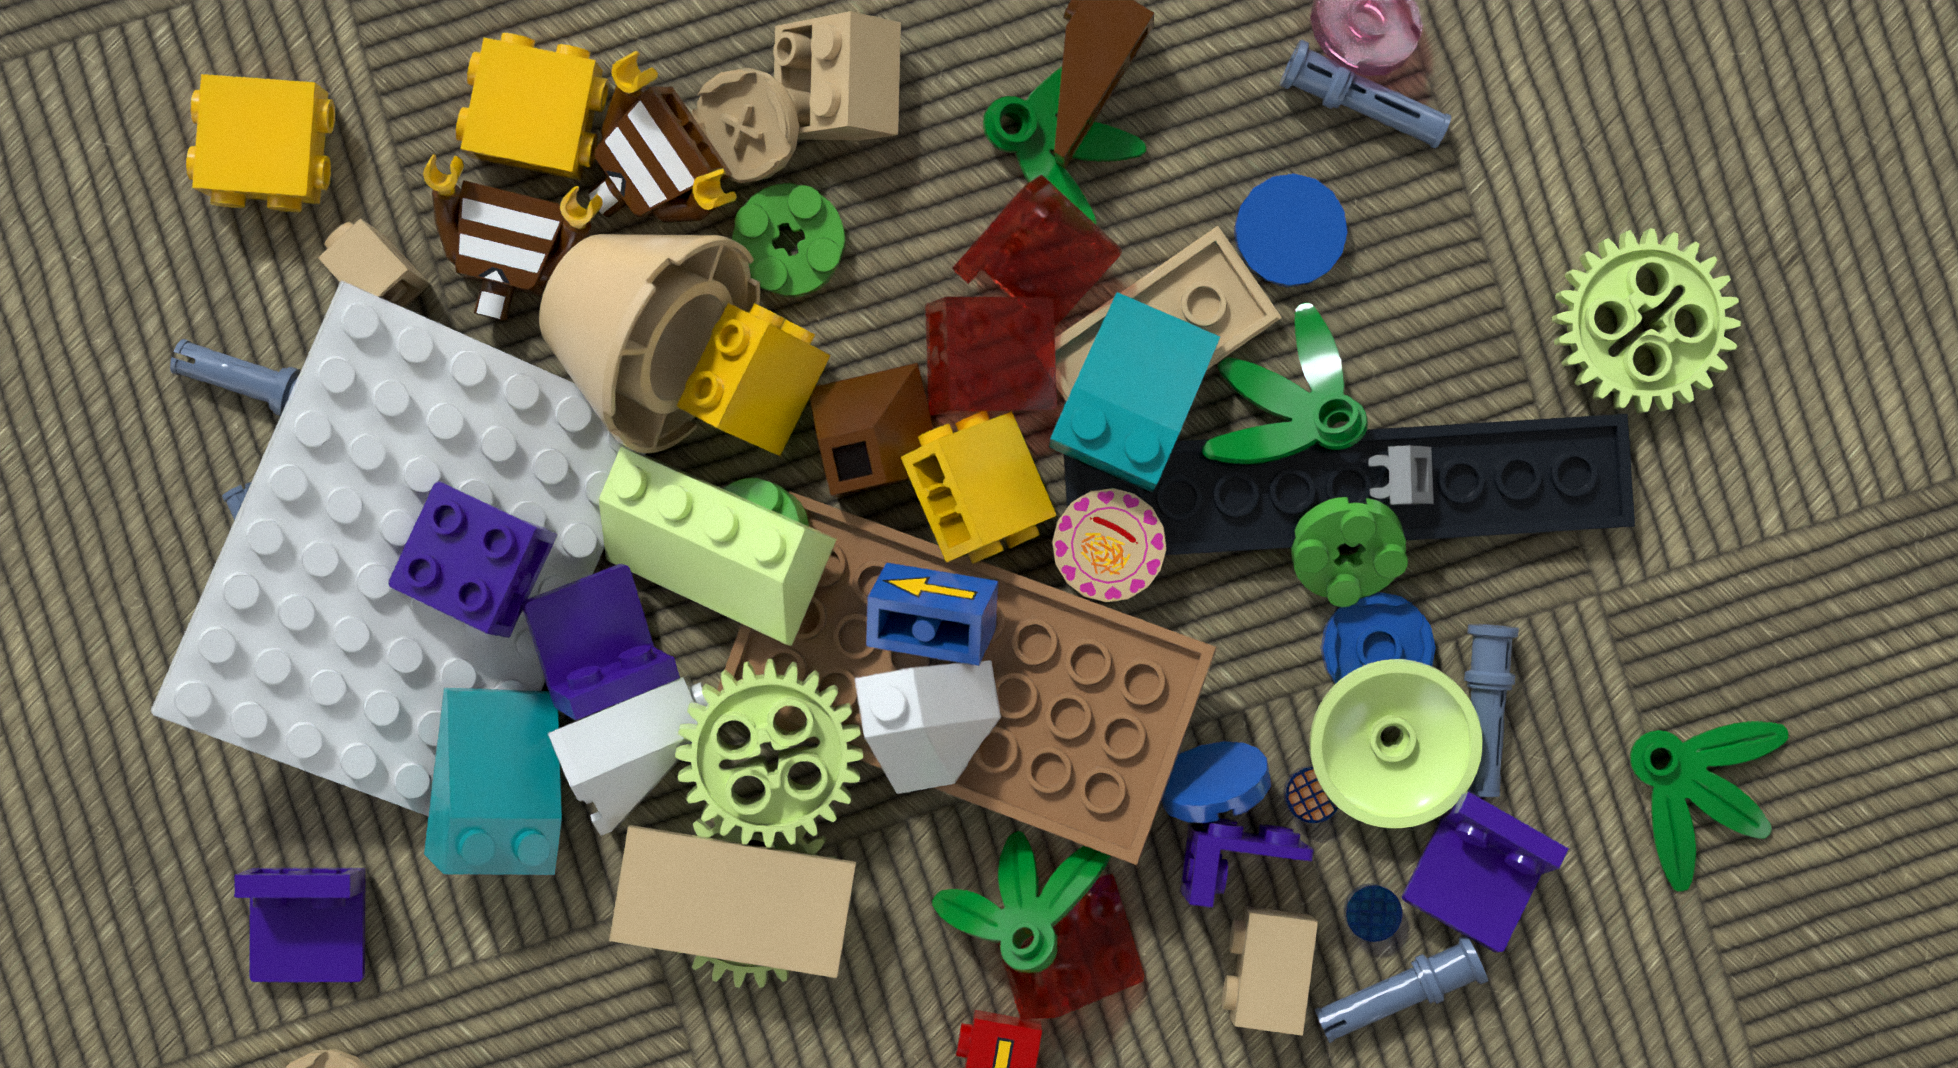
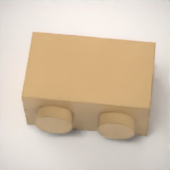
[318,218,430,308]
[1222,906,1318,1036]

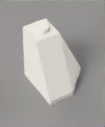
[855,660,1001,794]
[548,675,708,836]

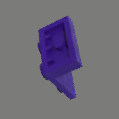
[388,482,558,638]
[522,564,680,720]
[1402,792,1569,953]
[1180,818,1314,907]
[235,868,366,982]

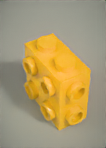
[456,33,609,180]
[186,74,335,212]
[676,303,831,456]
[901,410,1057,564]

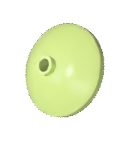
[1310,659,1482,828]

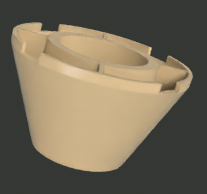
[539,234,760,453]

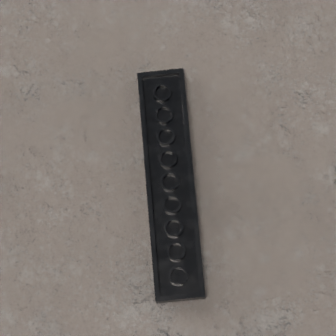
[1063,414,1635,555]

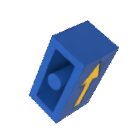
[866,562,998,666]

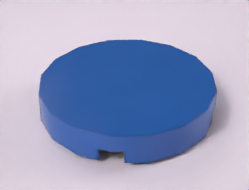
[1233,174,1348,288]
[1320,592,1435,684]
[1162,741,1271,823]

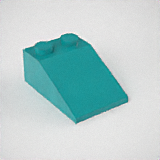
[1049,292,1220,493]
[424,687,562,875]

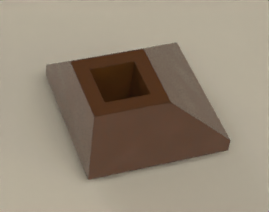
[810,363,933,498]

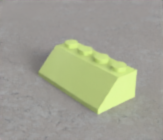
[599,447,837,646]

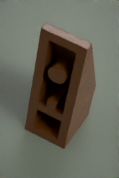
[1054,0,1155,168]

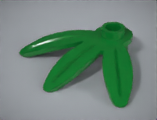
[983,66,1147,235]
[1202,302,1368,464]
[1630,721,1789,892]
[932,831,1111,973]

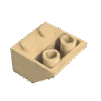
[773,11,901,141]

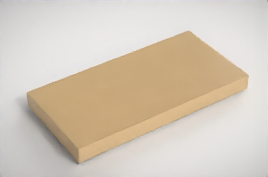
[1033,226,1282,402]
[609,825,856,978]

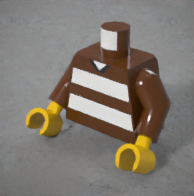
[589,51,737,223]
[423,154,603,322]

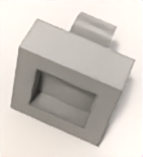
[1369,445,1433,505]

